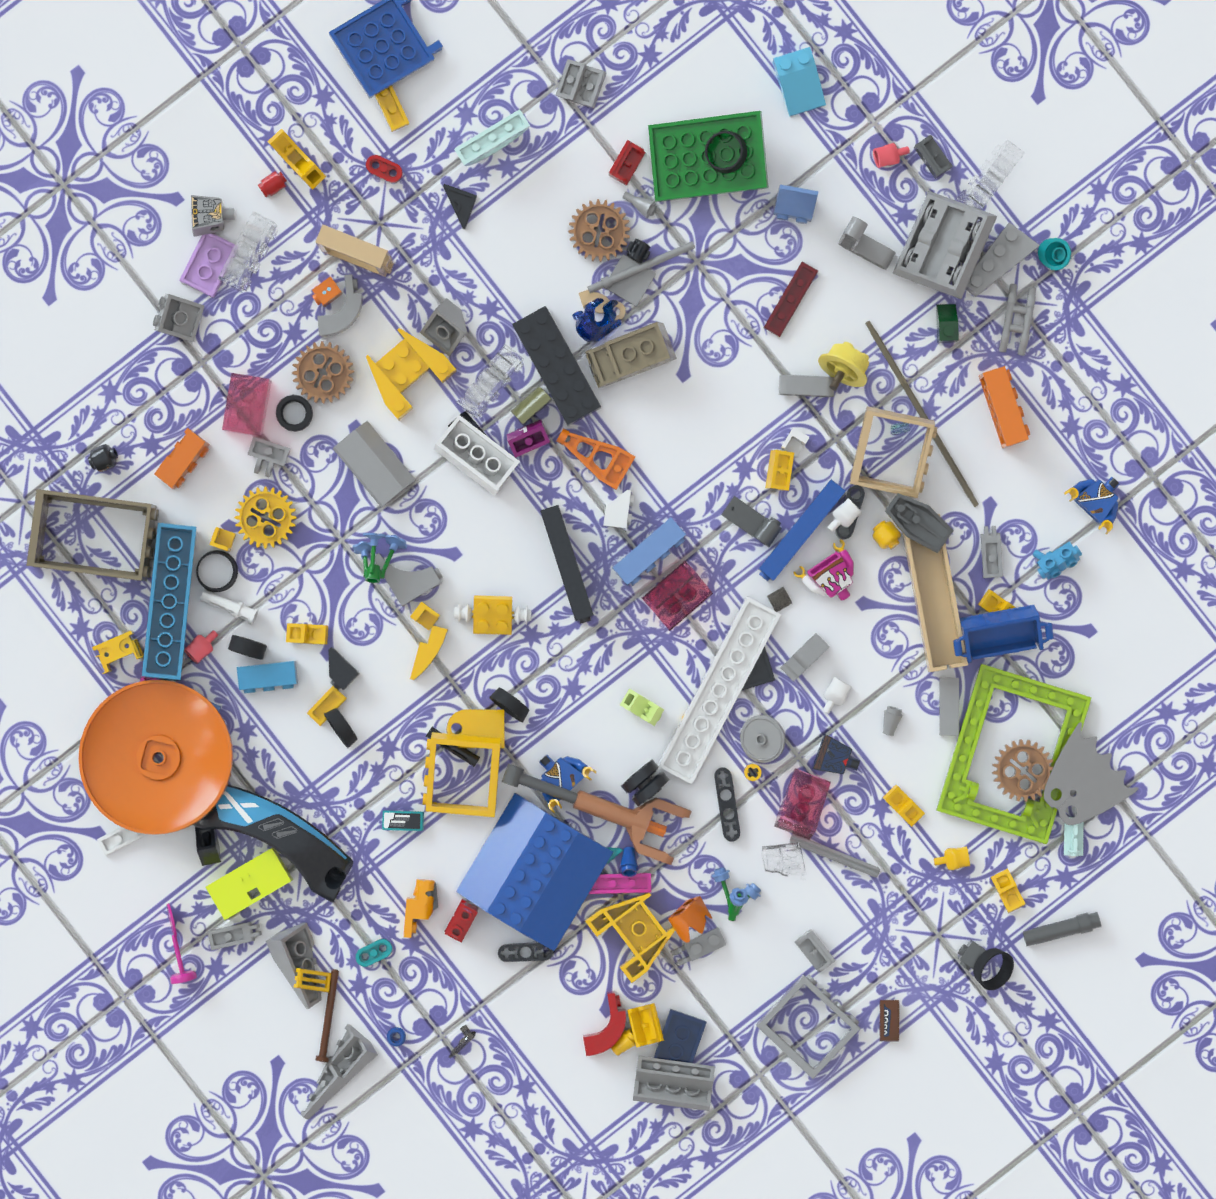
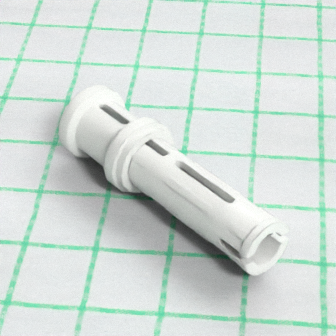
[200,589,259,625]

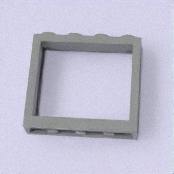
[756,974,860,1079]

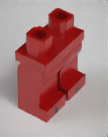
[444,899,479,943]

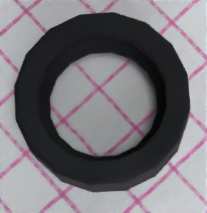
[276,394,313,432]
[228,635,267,660]

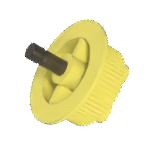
[818,342,869,391]

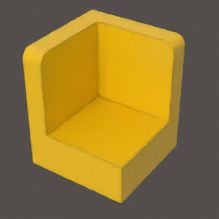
[209,527,236,552]
[410,602,441,630]

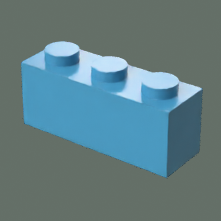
[237,661,298,693]

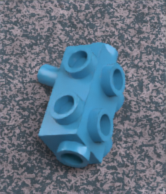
[1033,541,1082,580]

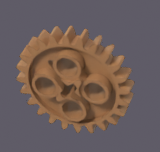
[568,199,630,262]
[292,341,354,404]
[992,739,1053,802]

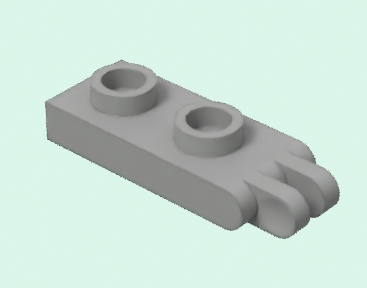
[980,525,1003,578]
[207,922,262,950]

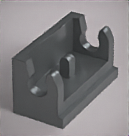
[914,135,953,179]

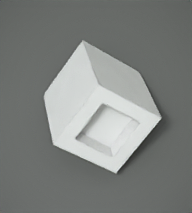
[781,427,809,457]

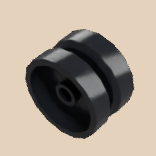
[621,759,670,806]

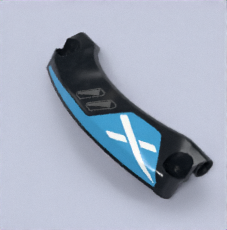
[193,785,353,903]

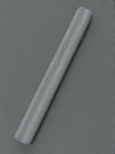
[789,834,880,877]

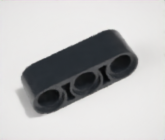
[835,485,865,540]

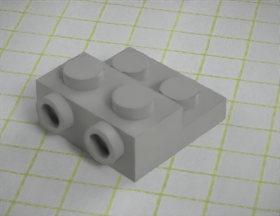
[153,294,204,342]

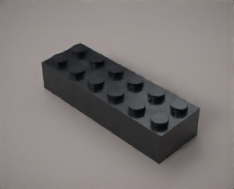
[512,306,601,426]

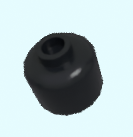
[88,444,118,472]

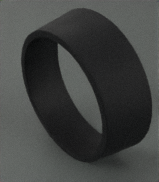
[705,131,747,173]
[196,550,238,592]
[489,687,529,723]
[324,708,358,748]
[973,948,1014,990]

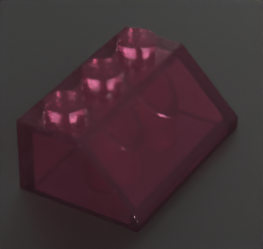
[642,561,713,631]

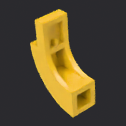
[267,129,326,190]

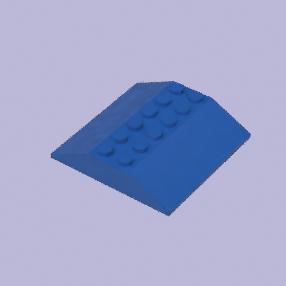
[456,793,613,951]

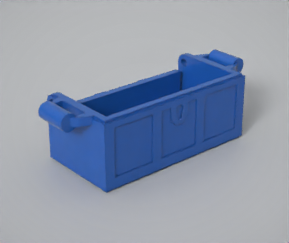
[953,605,1054,663]

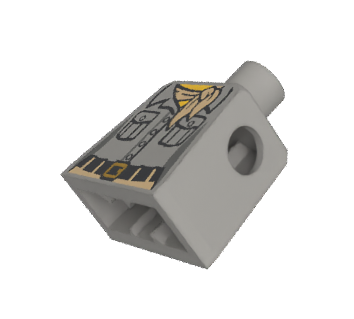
[191,195,235,237]

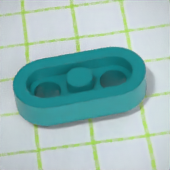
[355,938,392,967]

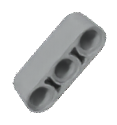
[779,375,834,397]

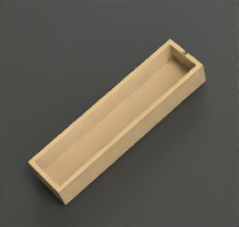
[902,514,968,672]

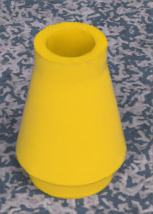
[611,1028,636,1056]

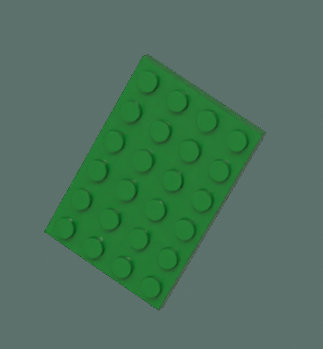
[648,111,769,202]

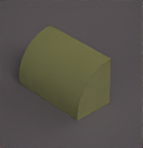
[511,386,552,426]

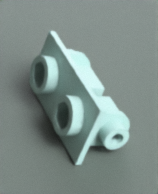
[1064,817,1084,856]

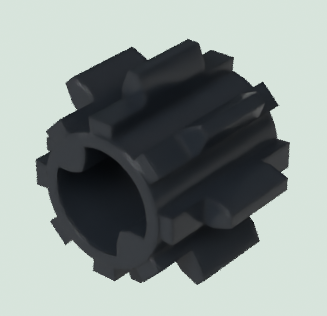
[627,238,650,263]

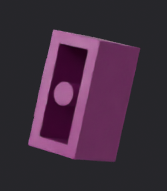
[507,419,550,458]

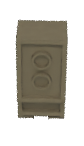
[585,322,677,388]

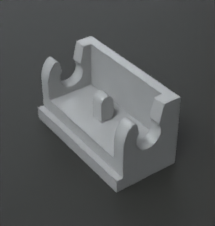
[794,929,836,972]

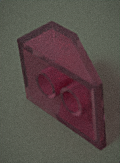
[774,768,831,840]

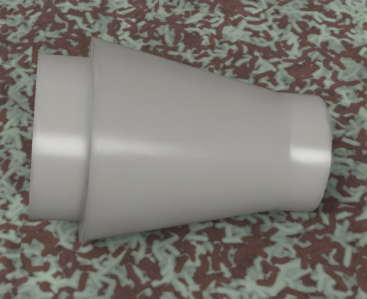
[882,706,903,736]

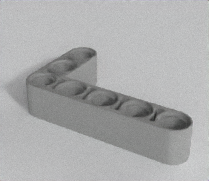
[838,216,896,270]

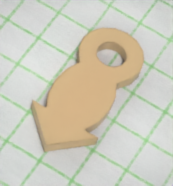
[579,290,626,322]

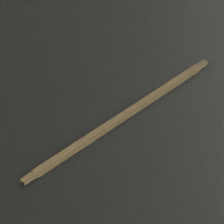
[865,321,979,507]

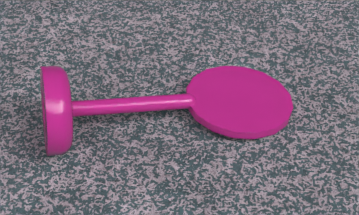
[166,903,197,984]

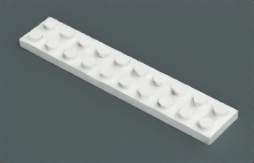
[658,597,781,784]

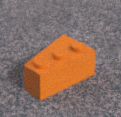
[154,428,210,489]

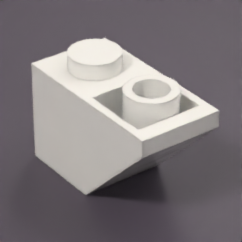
[603,490,634,529]

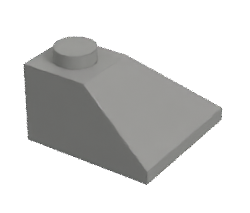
[420,298,467,357]

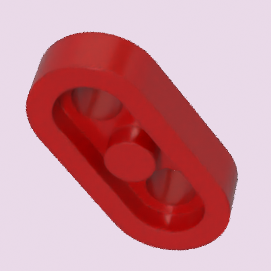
[366,155,403,183]

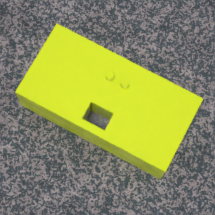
[205,848,293,920]

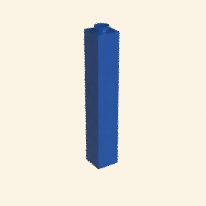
[758,479,846,581]

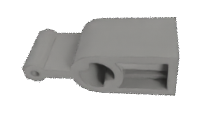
[780,633,829,682]

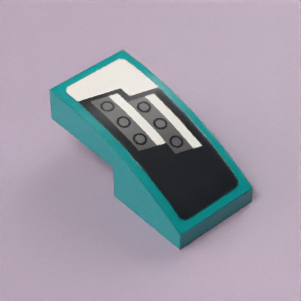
[382,810,424,831]

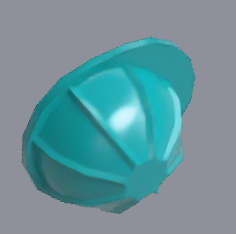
[1038,238,1072,270]

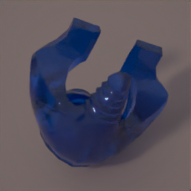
[572,298,622,342]

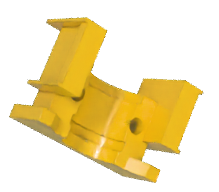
[92,630,144,674]

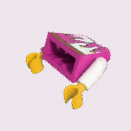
[794,539,854,600]

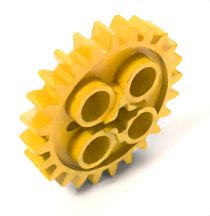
[234,486,297,549]

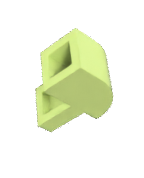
[620,689,664,726]

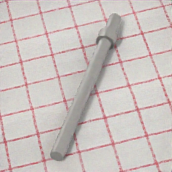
[587,241,695,294]

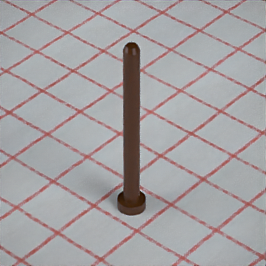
[315,969,339,1062]

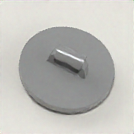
[740,715,785,763]

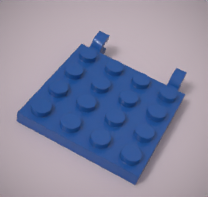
[329,0,443,99]

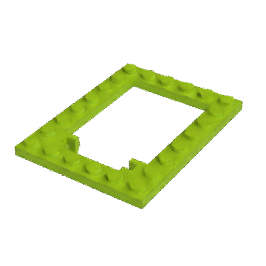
[936,664,1092,844]

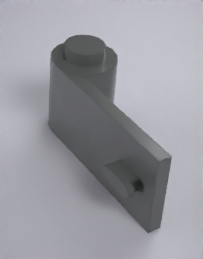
[721,496,782,547]

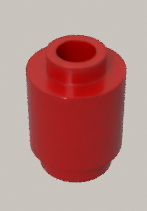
[258,171,287,198]

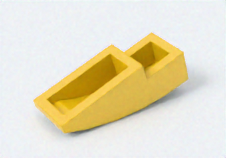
[410,625,448,680]

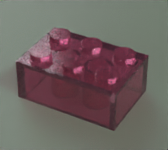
[222,373,272,437]

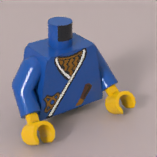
[1064,477,1120,534]
[539,755,597,813]

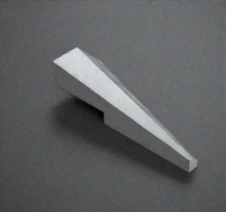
[301,1024,378,1119]

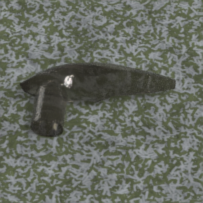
[448,1025,476,1058]

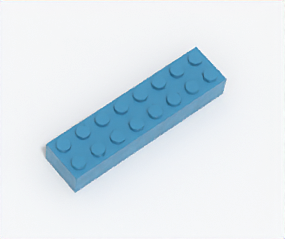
[142,523,196,681]

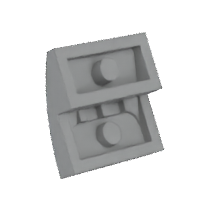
[556,59,606,109]

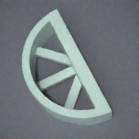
[454,109,530,166]

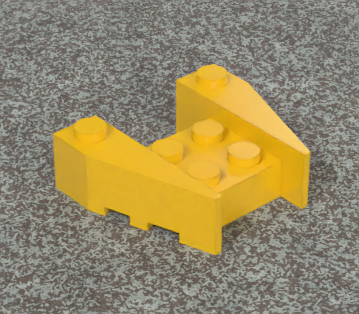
[366,328,457,420]
[585,893,675,983]

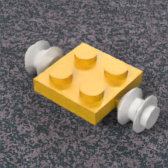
[454,595,531,635]

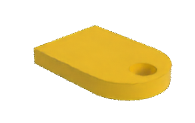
[446,709,505,749]

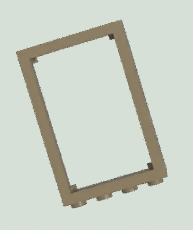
[26,489,159,582]

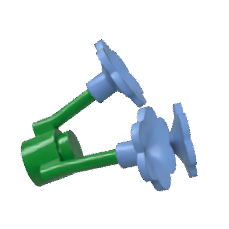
[353,533,407,583]

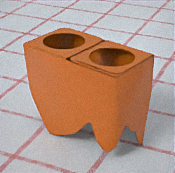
[668,896,712,943]

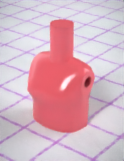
[873,143,910,168]
[184,630,218,664]

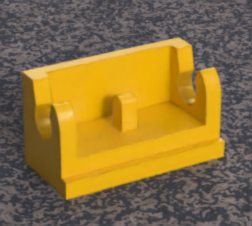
[765,450,794,491]
[627,1003,664,1048]

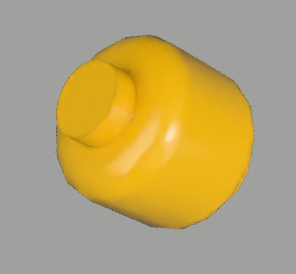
[872,520,901,549]

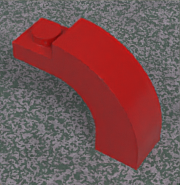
[583,991,626,1056]

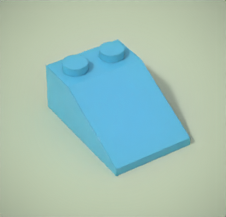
[772,47,826,117]

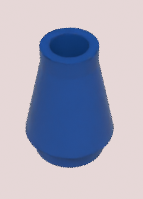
[619,847,639,877]

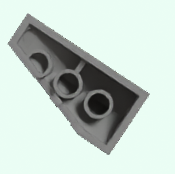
[266,923,322,1009]

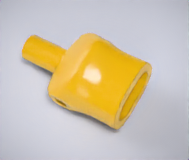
[934,846,970,870]

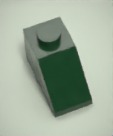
[936,304,959,343]

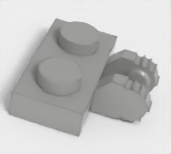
[248,436,290,478]

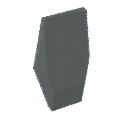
[885,493,954,553]

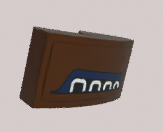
[879,1000,899,1042]

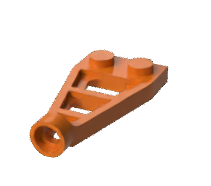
[556,428,635,490]

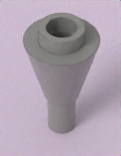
[622,191,657,218]

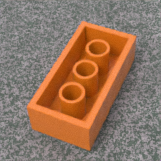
[979,366,1030,449]

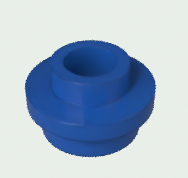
[387,1027,406,1047]

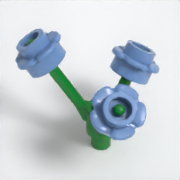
[712,867,761,921]

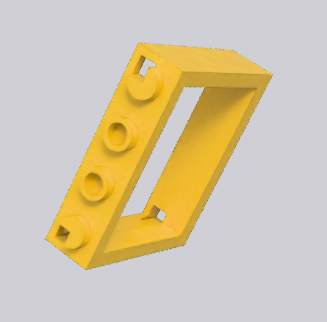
[422,732,501,817]

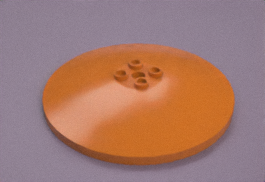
[79,680,233,835]

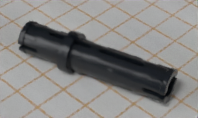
[425,726,480,767]

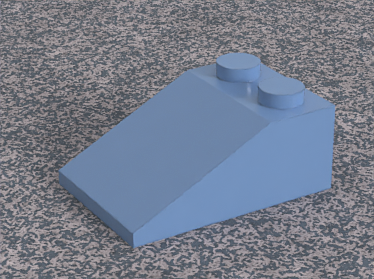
[773,185,818,224]

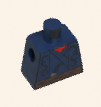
[812,734,860,774]

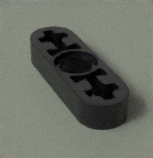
[498,943,554,962]

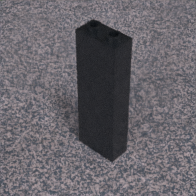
[540,505,594,624]

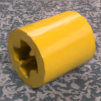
[744,763,762,781]

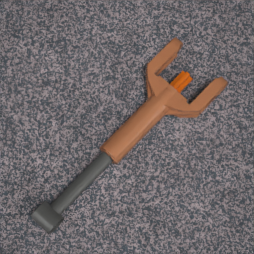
[501,763,692,865]

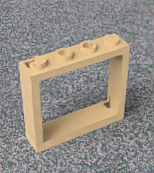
[315,224,394,277]
[850,406,938,498]

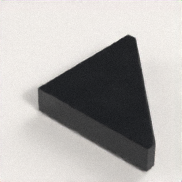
[443,184,477,229]
[741,646,775,691]

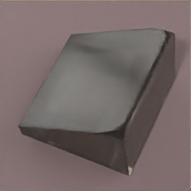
[767,586,792,612]

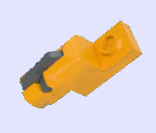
[404,879,438,938]

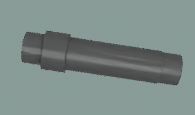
[1023,912,1101,946]

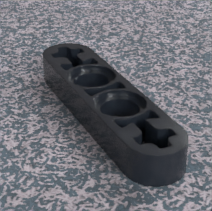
[714,767,740,842]

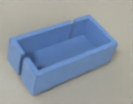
[612,517,686,586]

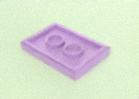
[179,233,240,298]

